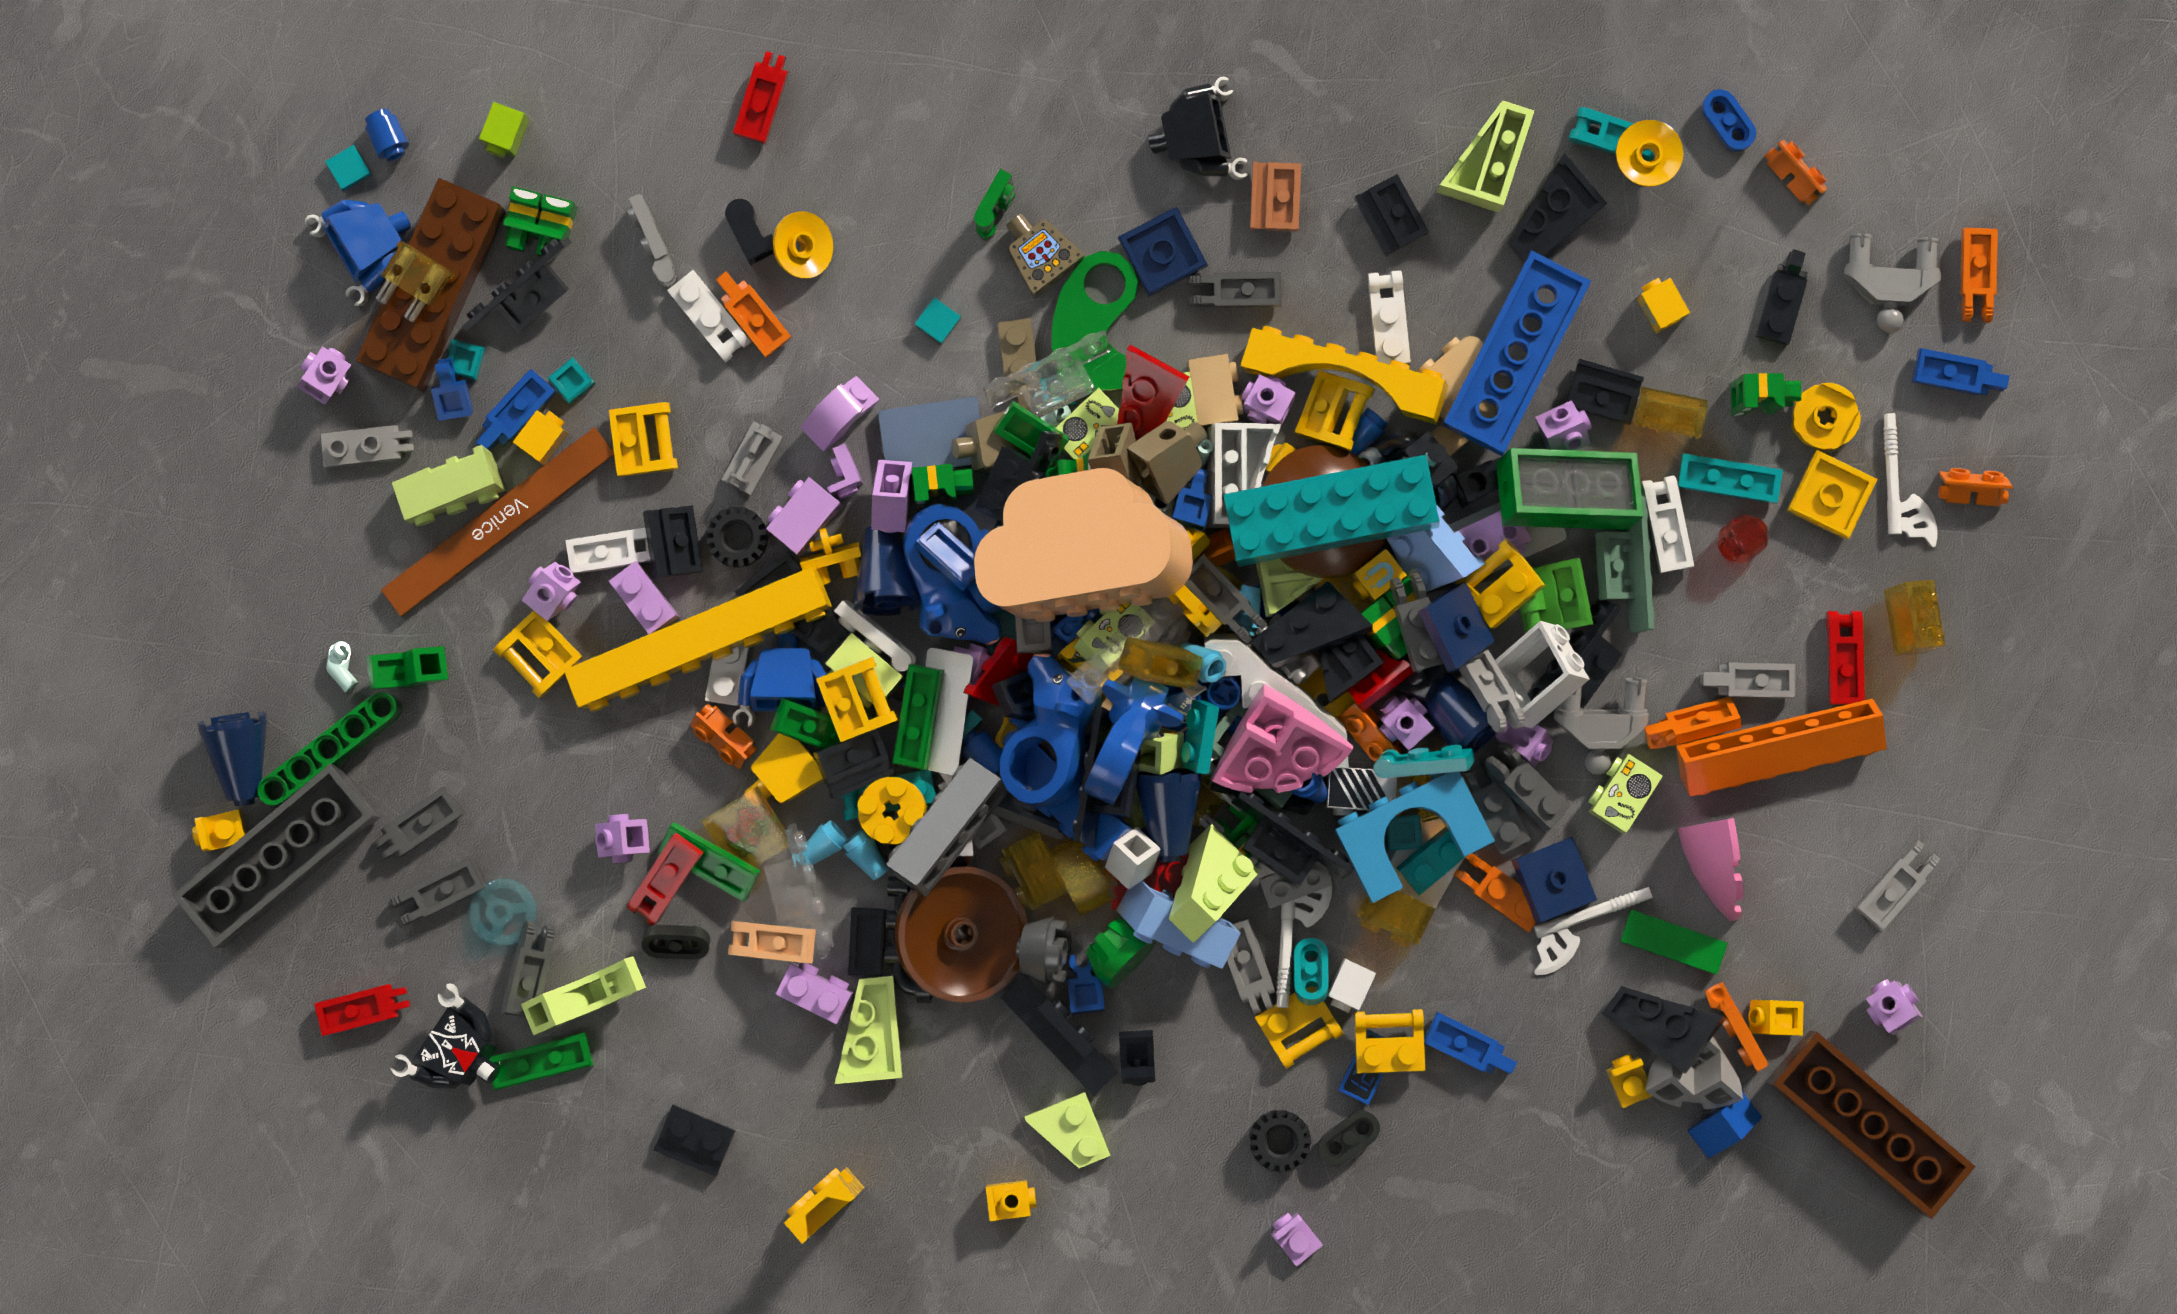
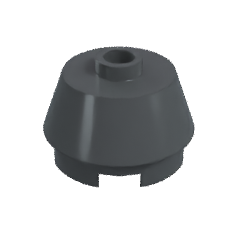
[1016,917,1071,984]

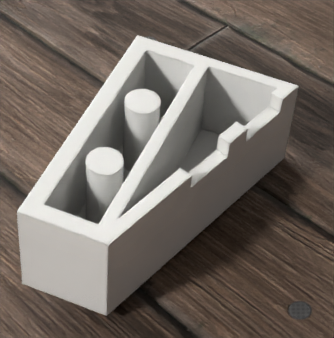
[1207,423,1281,528]

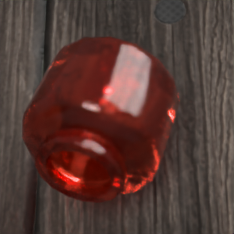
[1717,514,1768,564]

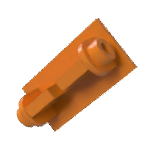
[1764,140,1828,206]
[1938,468,2013,507]
[1336,701,1403,763]
[690,704,758,770]

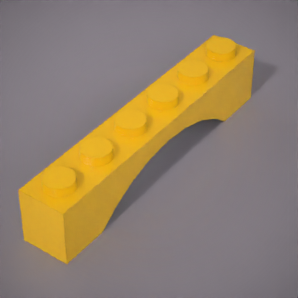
[1240,326,1449,425]

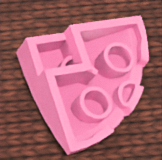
[1211,684,1353,793]
[1677,818,1743,921]

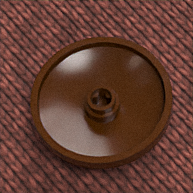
[1261,445,1386,579]
[895,866,1028,1003]

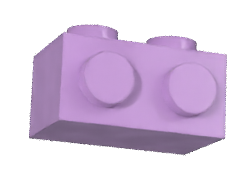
[1454,510,1532,561]
[776,963,854,1024]

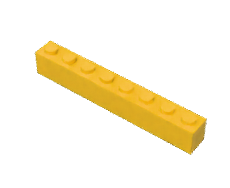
[564,567,832,712]

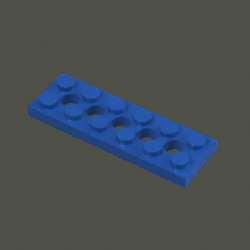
[1442,250,1591,456]

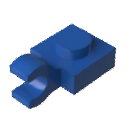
[431,357,473,421]
[1171,468,1213,530]

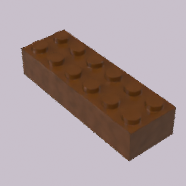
[356,178,506,393]
[1766,1031,1976,1219]

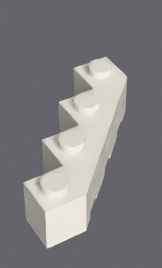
[1204,633,1349,768]

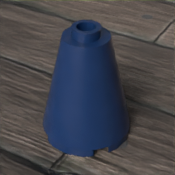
[853,526,921,616]
[1421,673,1507,753]
[197,712,267,806]
[1135,769,1202,862]

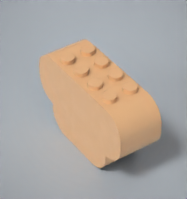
[974,468,1193,622]

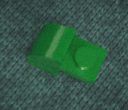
[366,646,448,690]

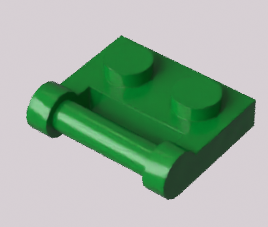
[974,168,1016,239]

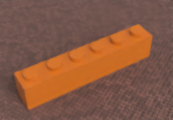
[1676,698,1887,797]

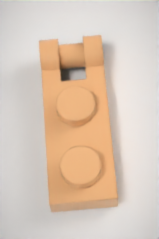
[728,921,816,964]

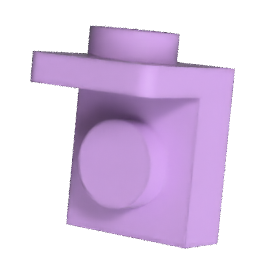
[827,443,863,499]
[1495,721,1554,768]
[1271,1212,1323,1266]

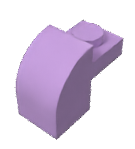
[800,376,879,452]

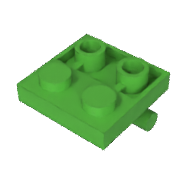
[1520,558,1593,634]

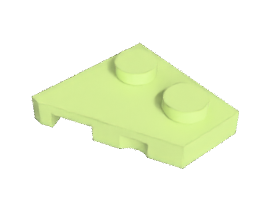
[1025,1092,1110,1168]

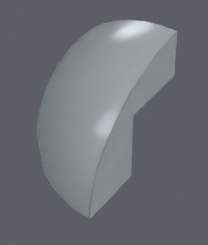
[1646,1033,1743,1109]

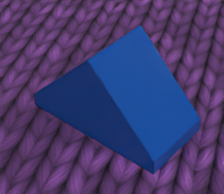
[1687,1091,1762,1158]

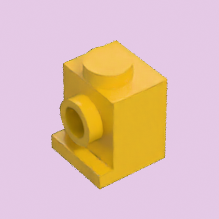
[986,1180,1037,1221]

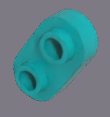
[1294,938,1329,1005]

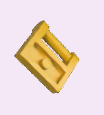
[1295,370,1375,452]
[609,402,678,477]
[1455,538,1546,629]
[493,610,584,699]
[816,657,898,742]
[1254,986,1344,1069]
[1354,1009,1425,1073]

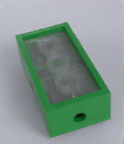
[1496,448,1644,530]

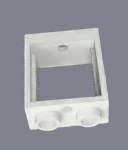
[1495,621,1589,728]

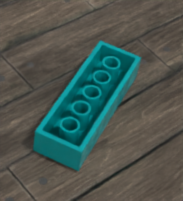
[1224,455,1440,567]

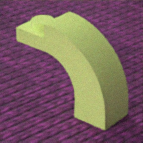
[521,956,646,1035]

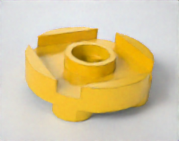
[1791,383,1861,451]
[1167,585,1222,637]
[858,777,927,845]

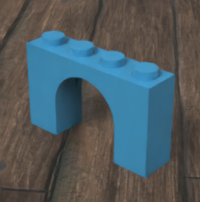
[1333,772,1495,903]

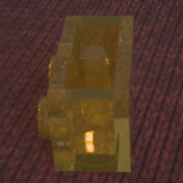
[1884,580,1946,656]

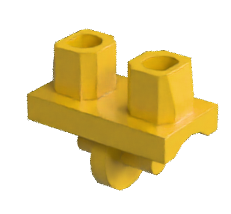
[800,528,861,585]

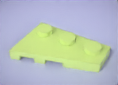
[835,976,903,1084]

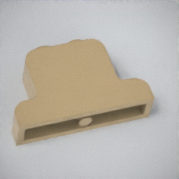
[1416,336,1546,457]

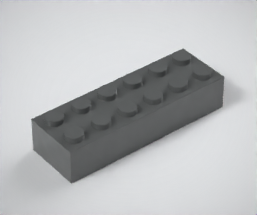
[172,764,380,948]

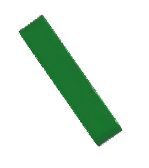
[258,692,402,806]

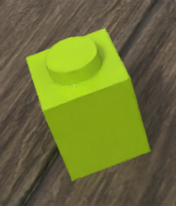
[479,102,530,158]

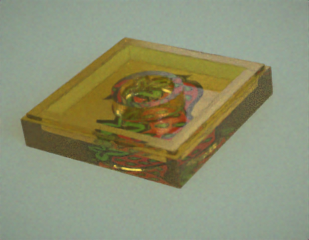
[701,786,794,867]

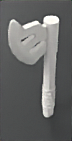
[1883,413,1938,547]
[1276,876,1332,1008]
[1533,887,1652,975]

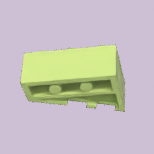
[1436,100,1534,213]
[392,445,506,527]
[1169,824,1260,943]

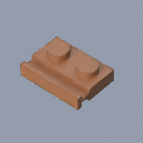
[1250,161,1301,232]

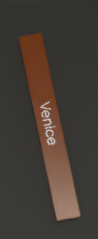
[380,427,614,617]

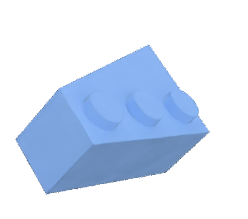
[1387,505,1486,592]
[1116,879,1241,969]

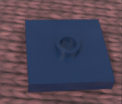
[1118,206,1208,297]
[1418,581,1495,672]
[1511,837,1597,924]

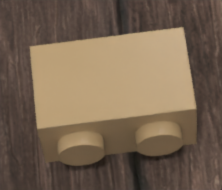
[1187,354,1243,429]

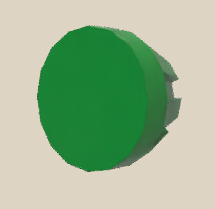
[1086,918,1156,989]

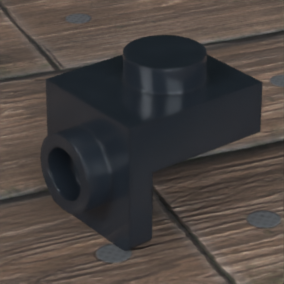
[1119,1030,1156,1086]

